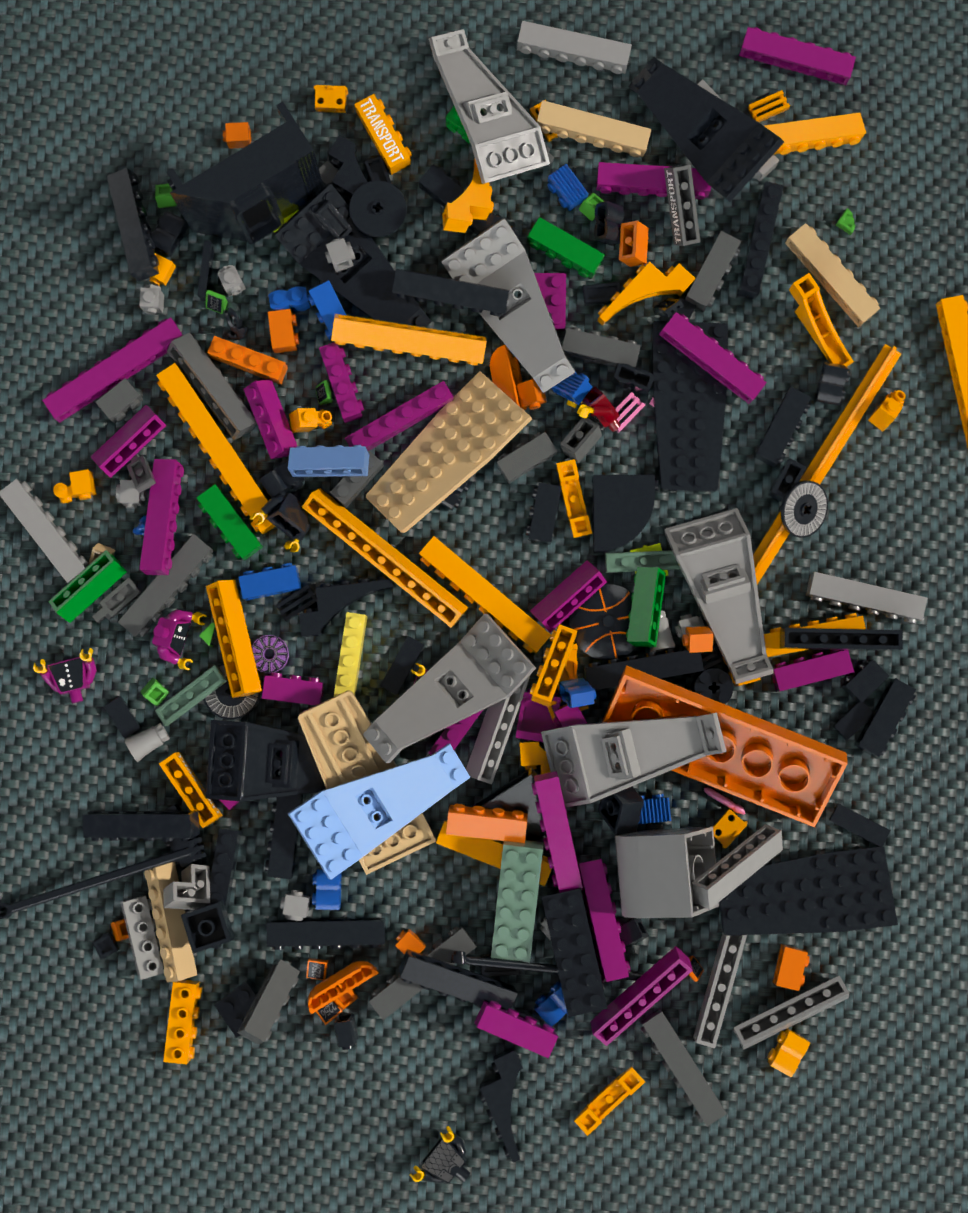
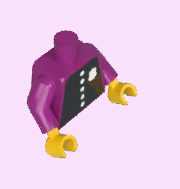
[152,610,207,670]
[33,648,97,704]

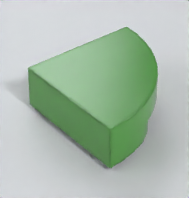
[836,208,855,235]

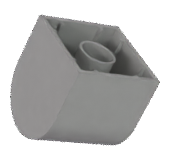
[615,827,720,918]

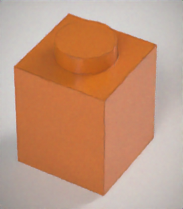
[223,122,251,149]
[517,379,547,410]
[682,626,713,653]
[395,929,426,955]

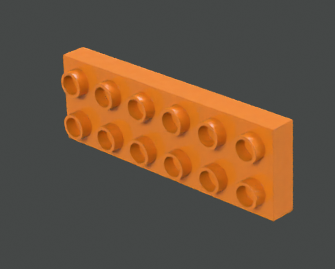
[601,665,848,827]

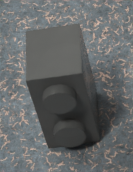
[96,378,144,423]
[560,418,602,464]

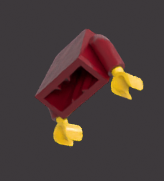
[567,387,621,432]

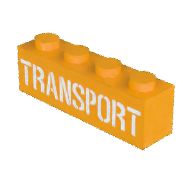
[354,94,412,175]
[159,752,223,828]

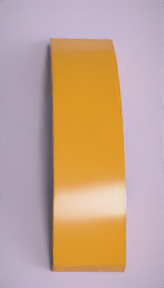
[556,459,592,538]
[574,1066,645,1136]

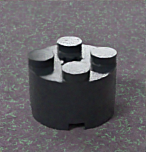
[692,668,734,704]

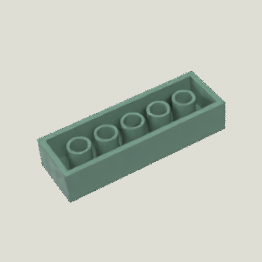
[491,840,544,963]

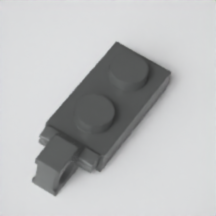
[127,454,156,493]
[92,578,143,623]

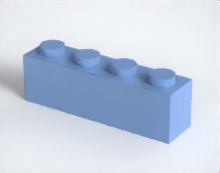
[288,445,369,477]

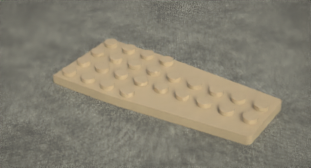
[366,372,532,533]
[298,690,436,875]

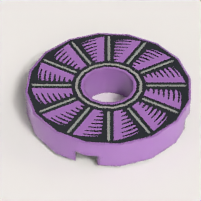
[252,635,289,673]

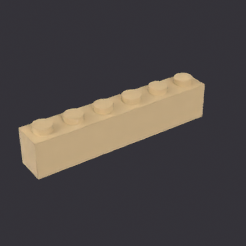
[537,100,651,157]
[785,223,880,327]
[144,861,197,982]

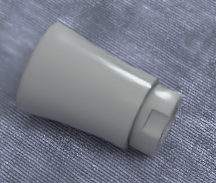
[650,611,676,653]
[124,723,170,762]

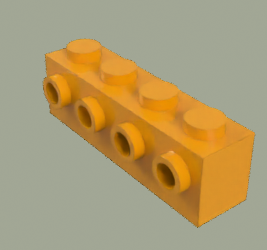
[530,624,577,707]
[163,980,202,1065]

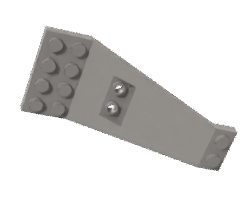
[429,29,550,184]
[441,218,575,393]
[664,508,773,684]
[363,614,536,763]
[541,712,726,807]

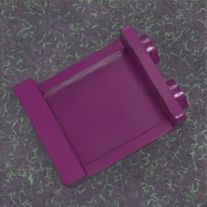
[516,689,561,742]

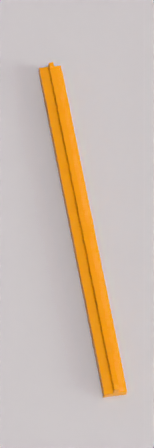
[753,344,901,584]

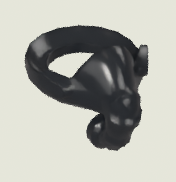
[225,307,247,340]

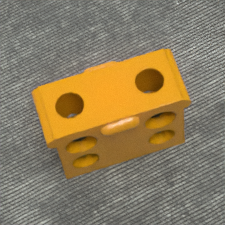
[314,85,348,113]
[713,809,748,848]

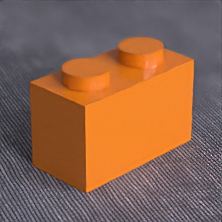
[619,220,649,267]
[268,309,300,353]
[773,944,809,991]

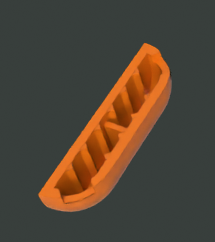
[490,345,527,410]
[308,961,379,1014]

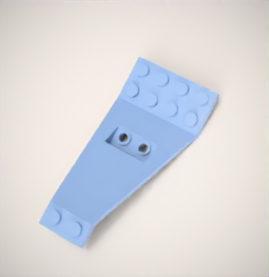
[288,744,470,880]

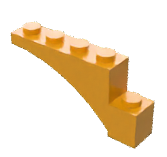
[442,158,494,233]
[597,262,696,326]
[789,273,854,367]
[519,742,551,775]

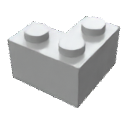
[163,864,210,910]

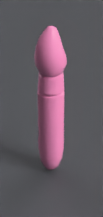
[704,788,746,815]

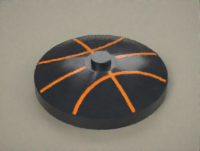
[569,584,636,661]

